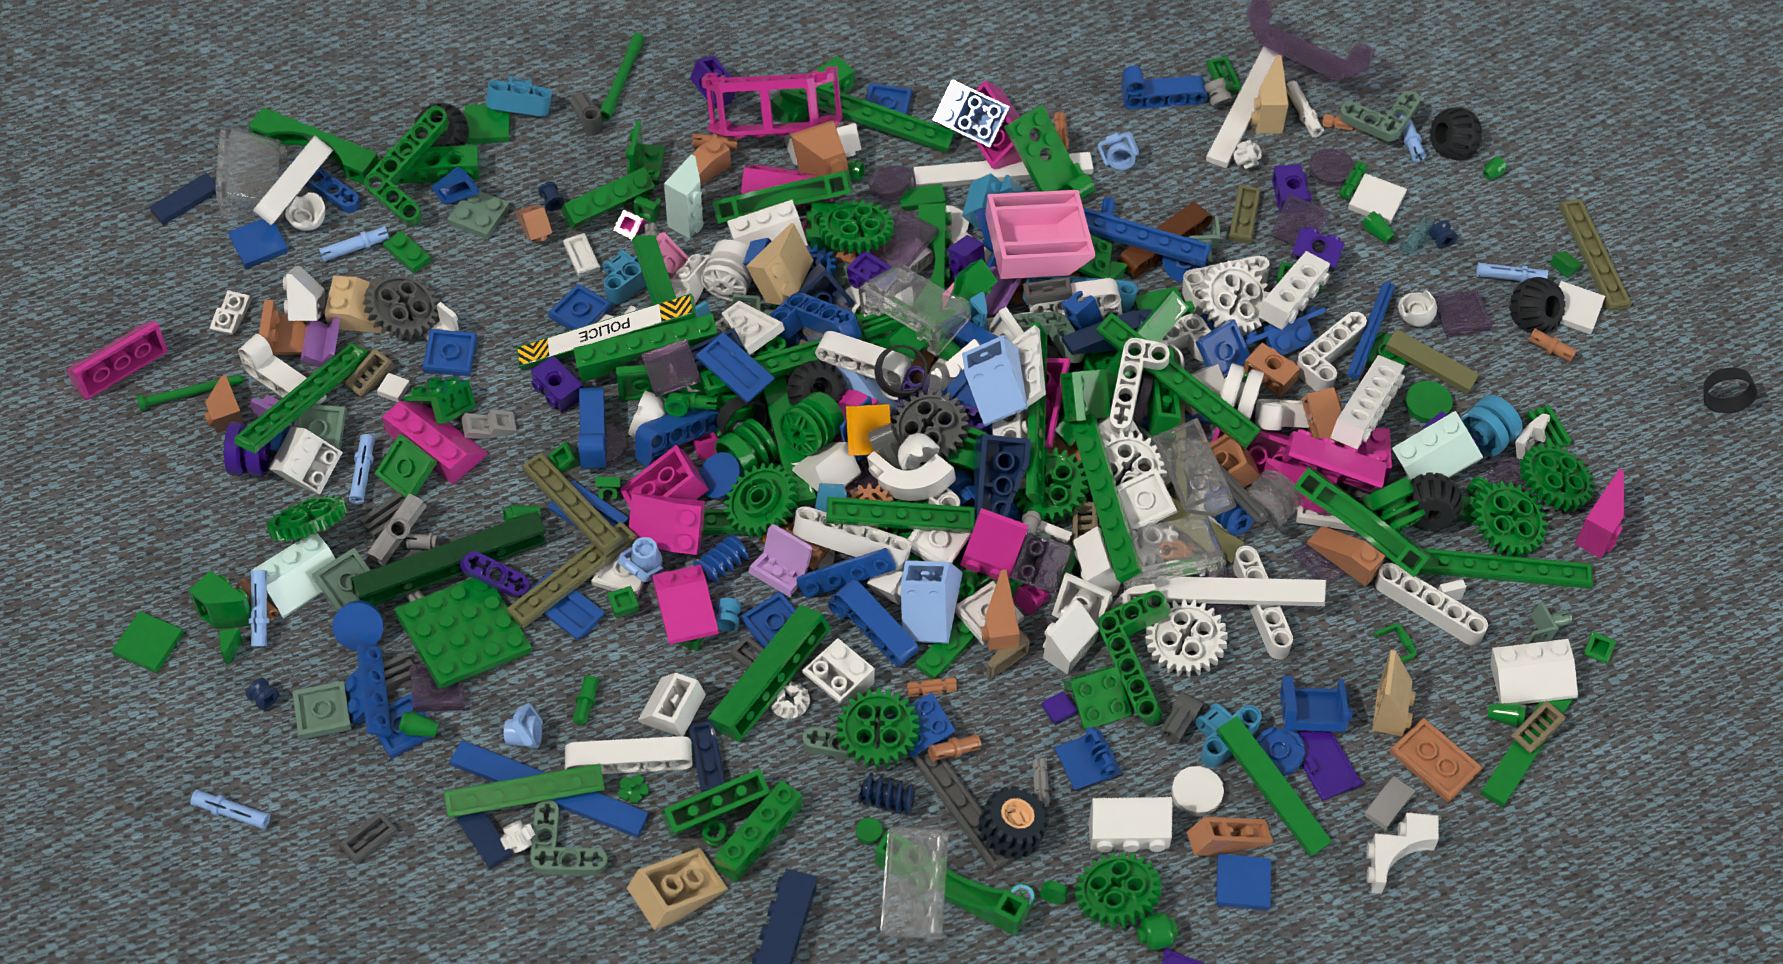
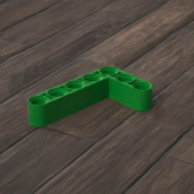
[364,106,449,226]
[1097,590,1171,726]

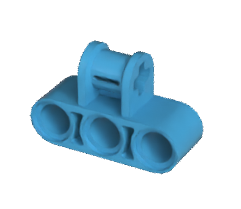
[485,76,552,116]
[603,250,646,305]
[1195,703,1262,768]

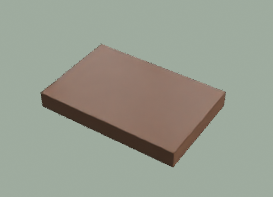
[1389,718,1483,803]

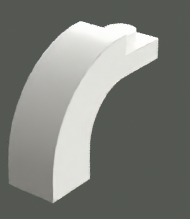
[867,451,956,501]

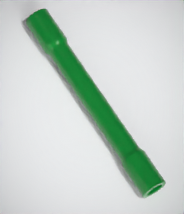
[600,33,645,121]

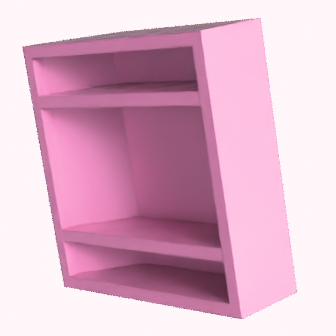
[985,190,1095,279]

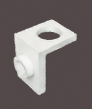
[423,302,459,340]

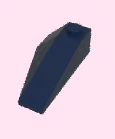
[769,263,855,337]
[1062,309,1152,355]
[974,434,1031,523]

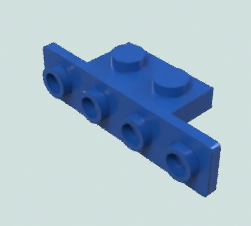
[1243,306,1326,355]
[796,548,896,598]
[345,643,392,737]

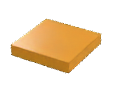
[846,404,891,456]

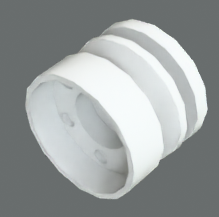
[701,240,752,301]

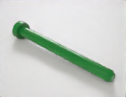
[136,375,244,411]

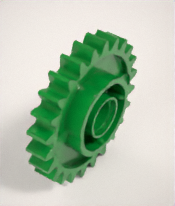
[724,463,800,538]

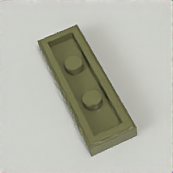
[1228,185,1261,244]

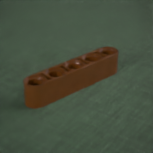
[1117,202,1213,278]

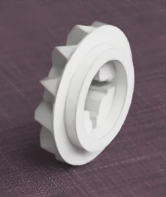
[770,680,810,719]

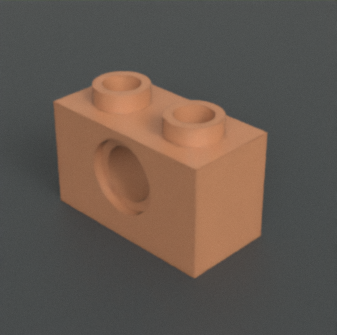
[1244,343,1300,398]

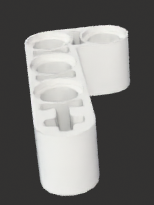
[1182,256,1270,316]
[1029,278,1122,320]
[1297,312,1367,391]
[1160,314,1211,361]
[815,331,911,400]
[238,334,327,405]
[1110,338,1169,434]
[1255,399,1347,430]

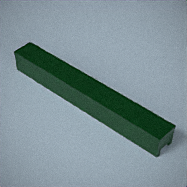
[350,511,547,606]

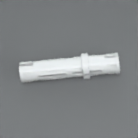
[1286,81,1324,137]

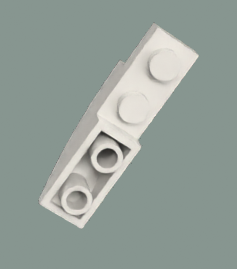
[670,254,710,304]

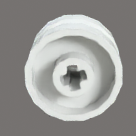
[1219,363,1264,420]

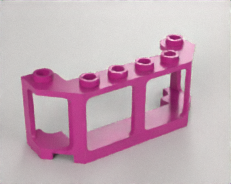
[702,66,842,139]

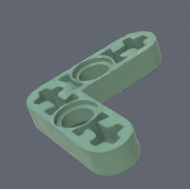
[1339,91,1420,141]
[1012,311,1085,363]
[803,692,881,762]
[530,800,608,875]

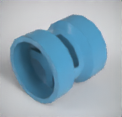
[715,597,741,632]

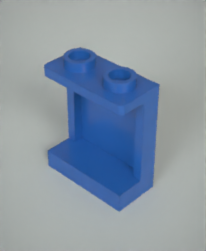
[1280,676,1352,732]

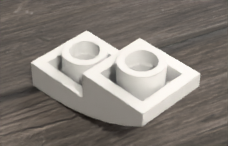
[210,291,252,335]

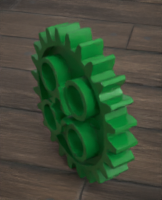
[819,199,894,254]
[1519,443,1596,512]
[1013,448,1090,524]
[1470,481,1548,557]
[266,495,347,542]
[836,687,920,769]
[1075,851,1162,929]

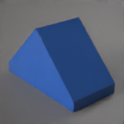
[431,166,480,205]

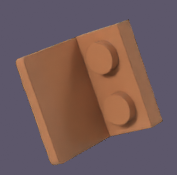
[259,300,308,355]

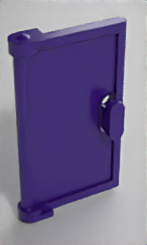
[1298,730,1364,801]

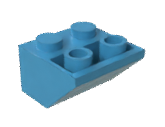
[962,173,1003,229]

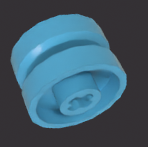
[1461,395,1523,457]

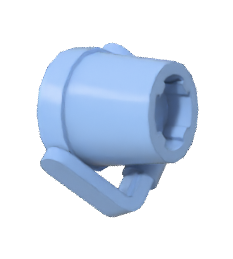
[1098,131,1139,170]
[618,537,664,582]
[504,703,543,749]

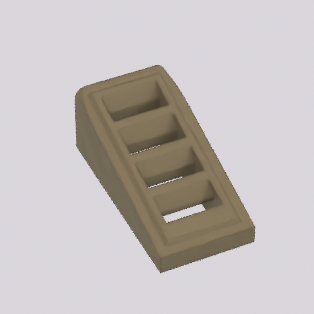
[343,348,396,398]
[1073,502,1099,548]
[986,629,1029,679]
[1511,700,1566,754]

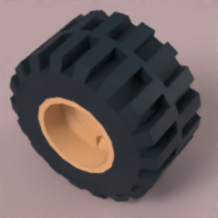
[978,786,1049,859]

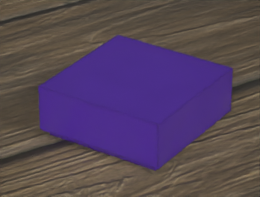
[1041,691,1077,726]

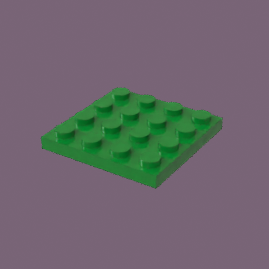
[395,578,532,690]

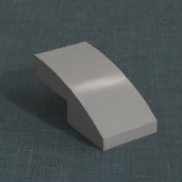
[462,410,517,438]
[1364,777,1415,830]

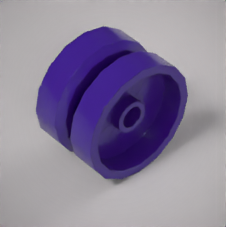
[224,422,271,476]

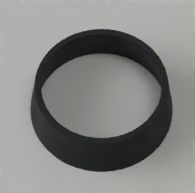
[874,345,928,398]
[1703,367,1757,413]
[717,396,769,436]

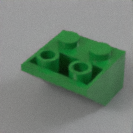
[188,570,251,629]

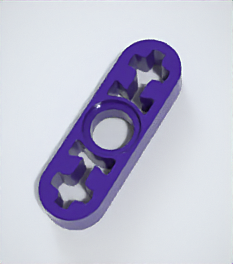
[460,551,530,598]

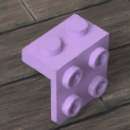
[749,524,812,597]

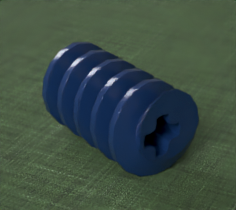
[858,773,915,817]

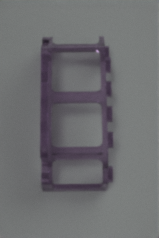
[1246,0,1377,81]

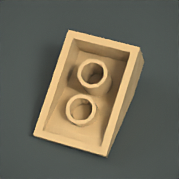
[1251,55,1288,134]
[746,223,814,305]
[324,276,398,333]
[1372,650,1415,736]
[627,848,728,930]

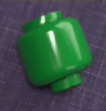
[1136,912,1178,951]

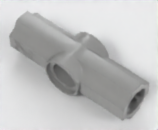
[366,494,427,566]

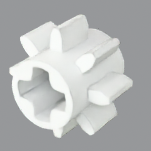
[1234,140,1262,169]
[500,820,535,853]

